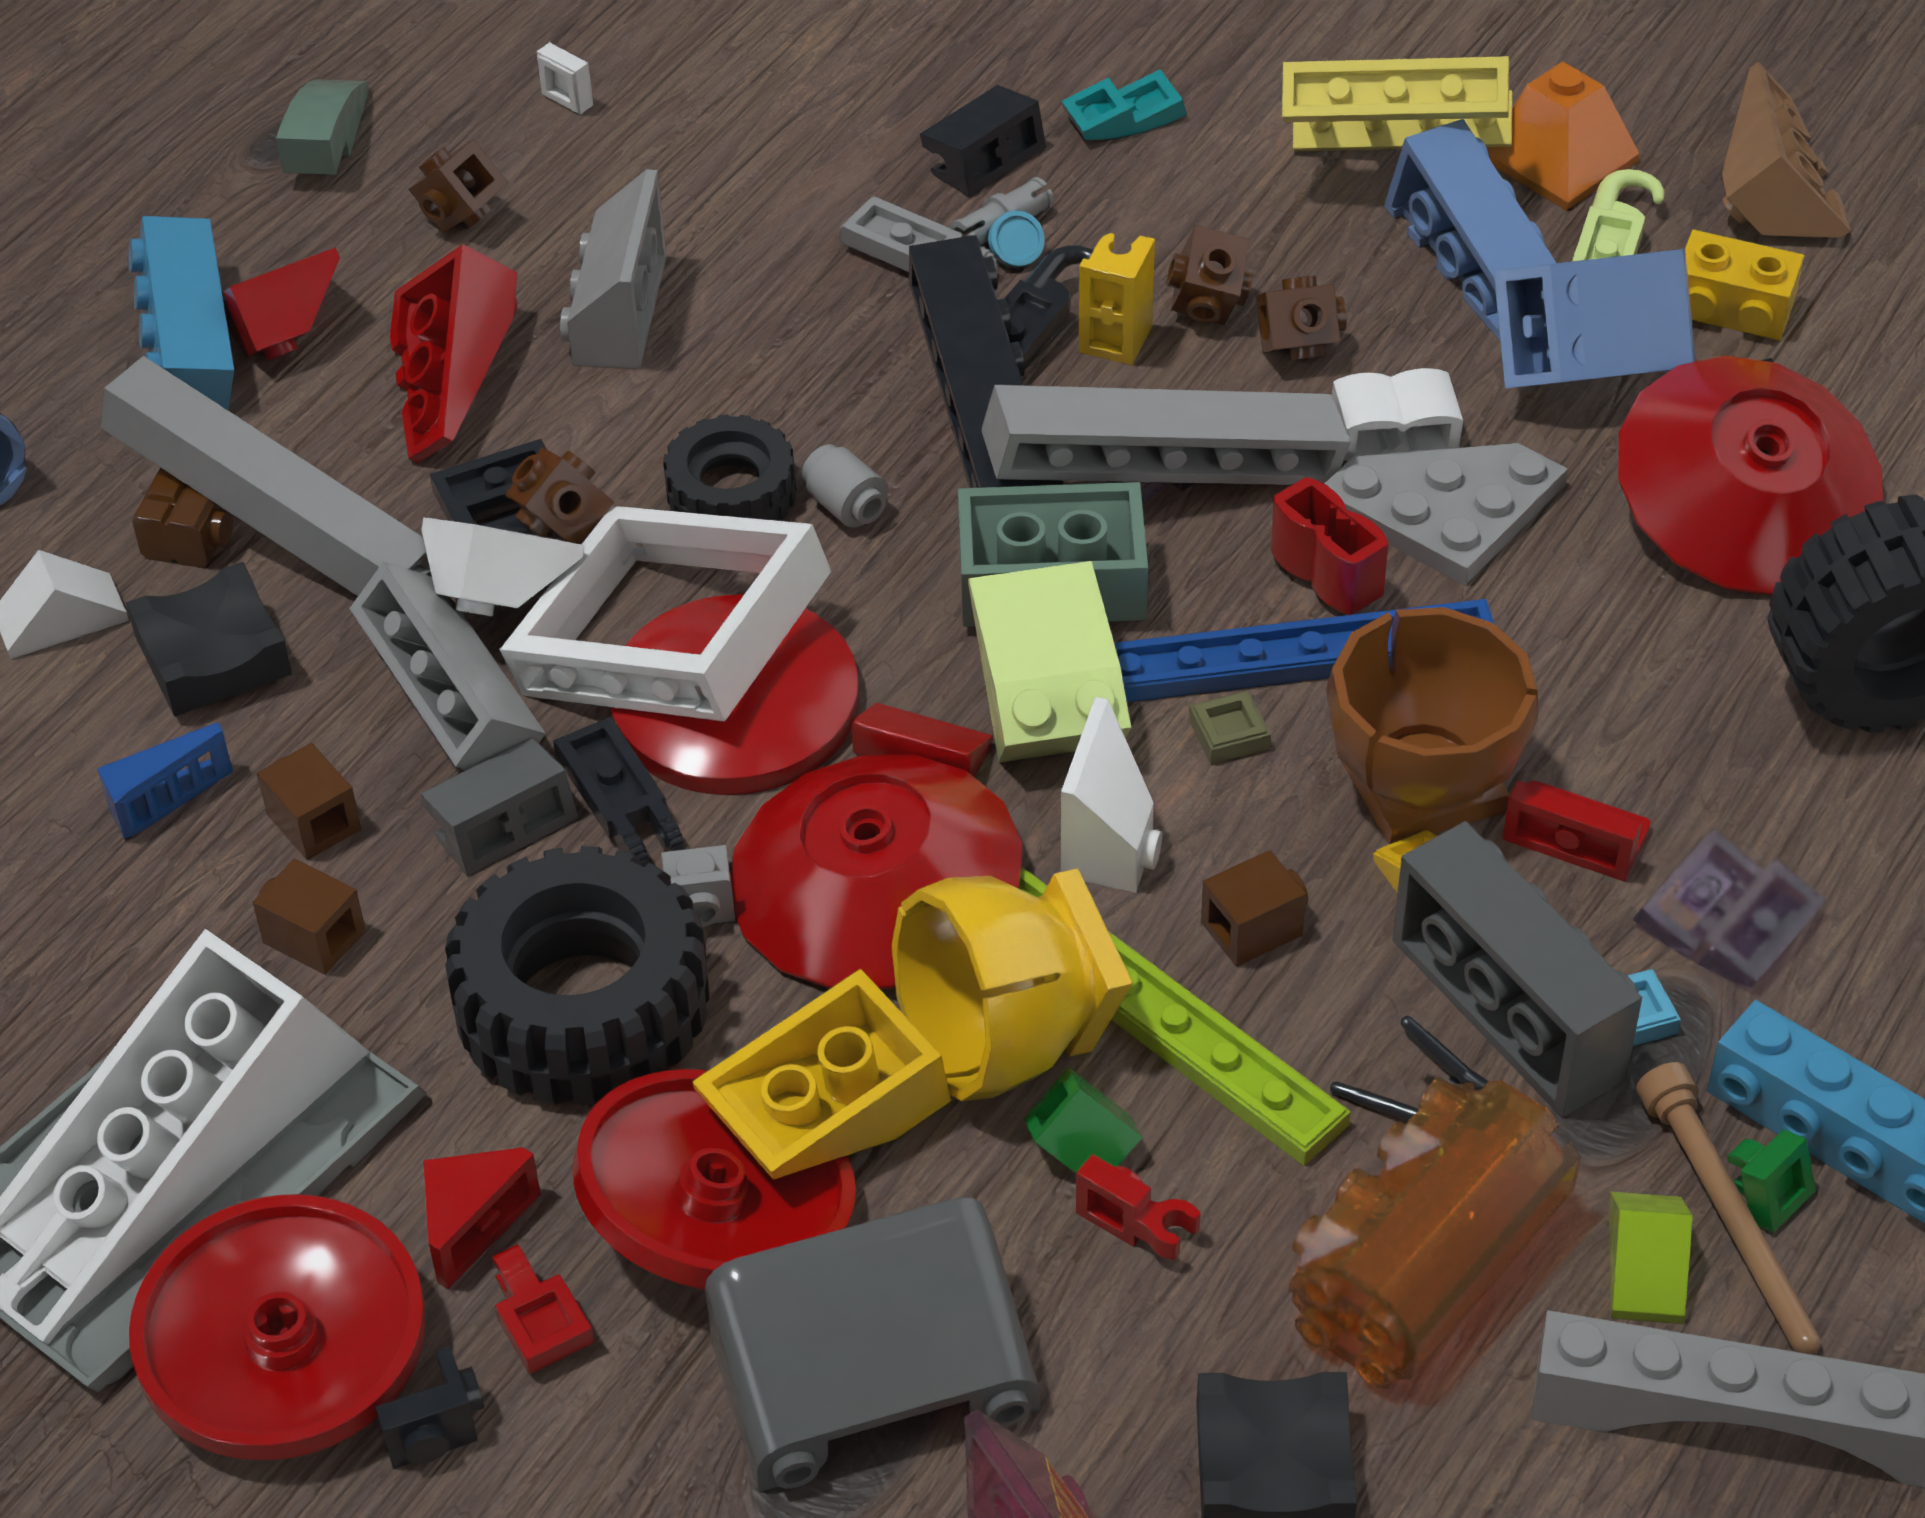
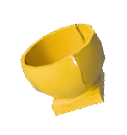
[892,868,1133,1101]

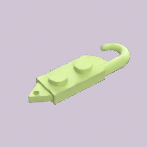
[1572,169,1665,261]

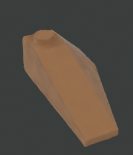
[1722,61,1851,238]

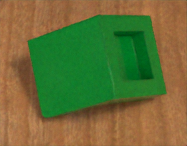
[1024,1067,1143,1173]

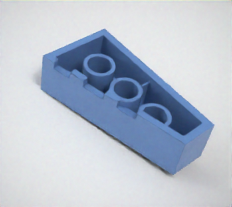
[1384,119,1556,341]

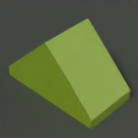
[1609,1191,1693,1324]

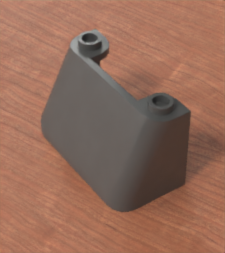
[705,1197,1040,1492]

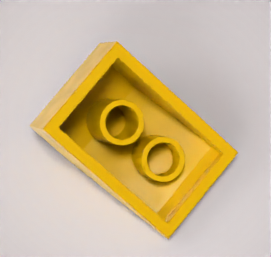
[692,969,951,1180]

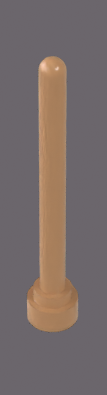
[1636,1062,1821,1355]

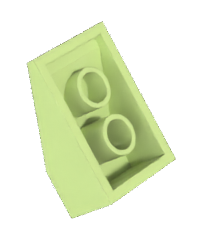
[968,561,1131,763]

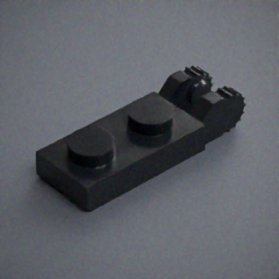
[553,717,685,867]

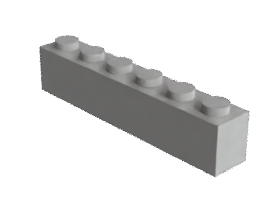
[981,385,1351,485]

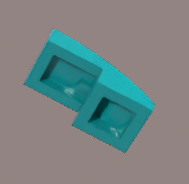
[1061,69,1187,140]

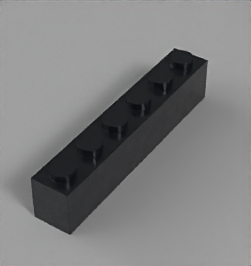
[909,235,1064,488]

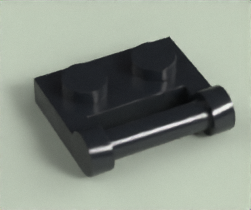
[430,439,547,535]

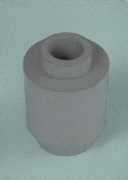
[802,444,888,528]

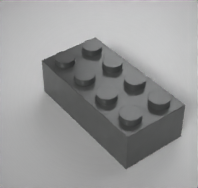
[1392,821,1643,1118]

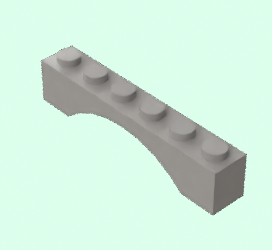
[1530,1310,1925,1488]

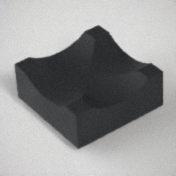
[126,562,292,717]
[1196,1372,1357,1518]

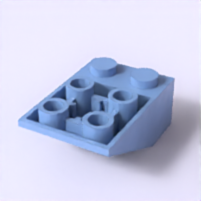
[1494,249,1696,388]

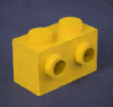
[1685,229,1805,341]

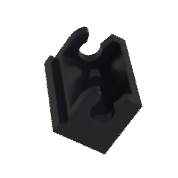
[920,85,1046,197]

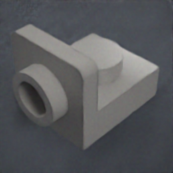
[661,845,735,927]

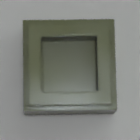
[1189,691,1271,765]

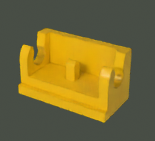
[1079,233,1155,365]

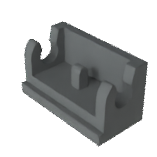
[420,737,578,876]

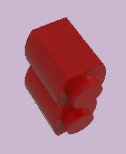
[1270,477,1389,615]

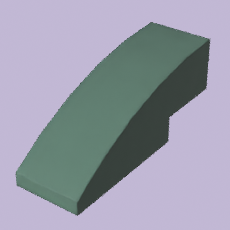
[276,79,369,175]

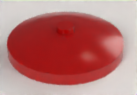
[610,594,859,795]
[572,1069,856,1290]
[129,1194,426,1460]

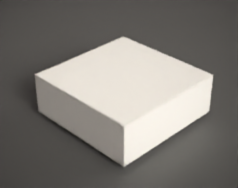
[537,42,593,115]

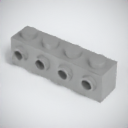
[349,562,546,771]

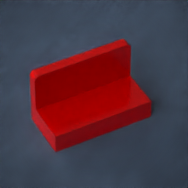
[1502,780,1651,882]

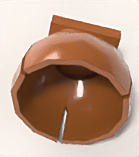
[1326,607,1539,844]

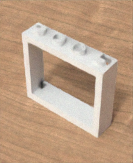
[500,506,832,721]

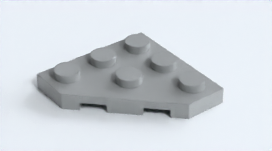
[1324,443,1568,585]

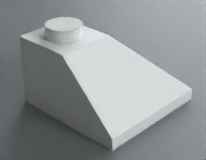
[421,517,585,616]
[1061,697,1162,893]

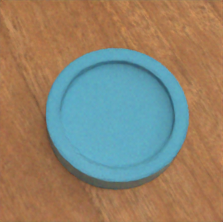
[988,210,1045,268]

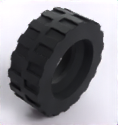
[663,414,796,521]

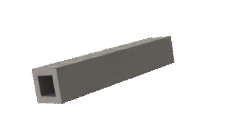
[101,356,432,596]

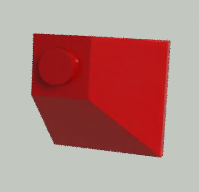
[222,247,340,362]

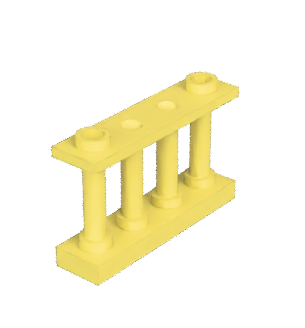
[1282,56,1512,151]

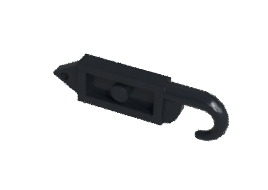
[1004,245,1094,369]

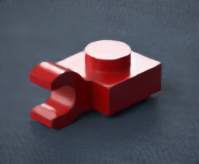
[1076,1154,1201,1260]
[492,1244,594,1374]

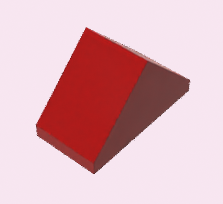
[423,1147,541,1289]

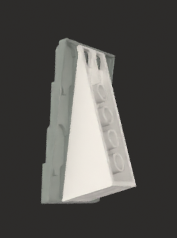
[0,929,427,1393]

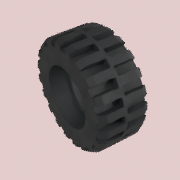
[1768,495,1925,732]
[445,846,710,1106]

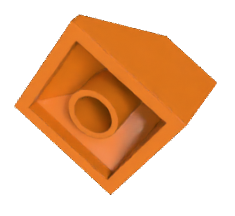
[1487,61,1640,211]

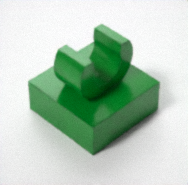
[1727,1129,1816,1233]

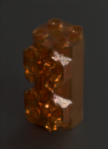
[1289,1077,1581,1389]

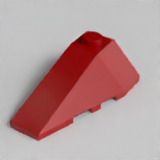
[390,244,517,463]

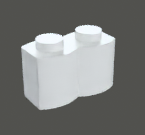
[1332,368,1463,461]

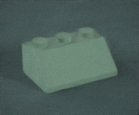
[958,482,1148,627]

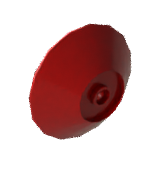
[1618,355,1883,596]
[730,754,1023,989]

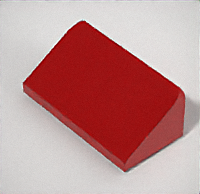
[851,703,993,777]

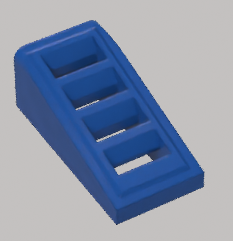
[97,722,233,839]

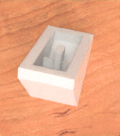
[0,550,129,660]

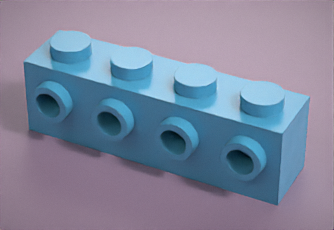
[128,216,234,410]
[1707,999,1925,1224]

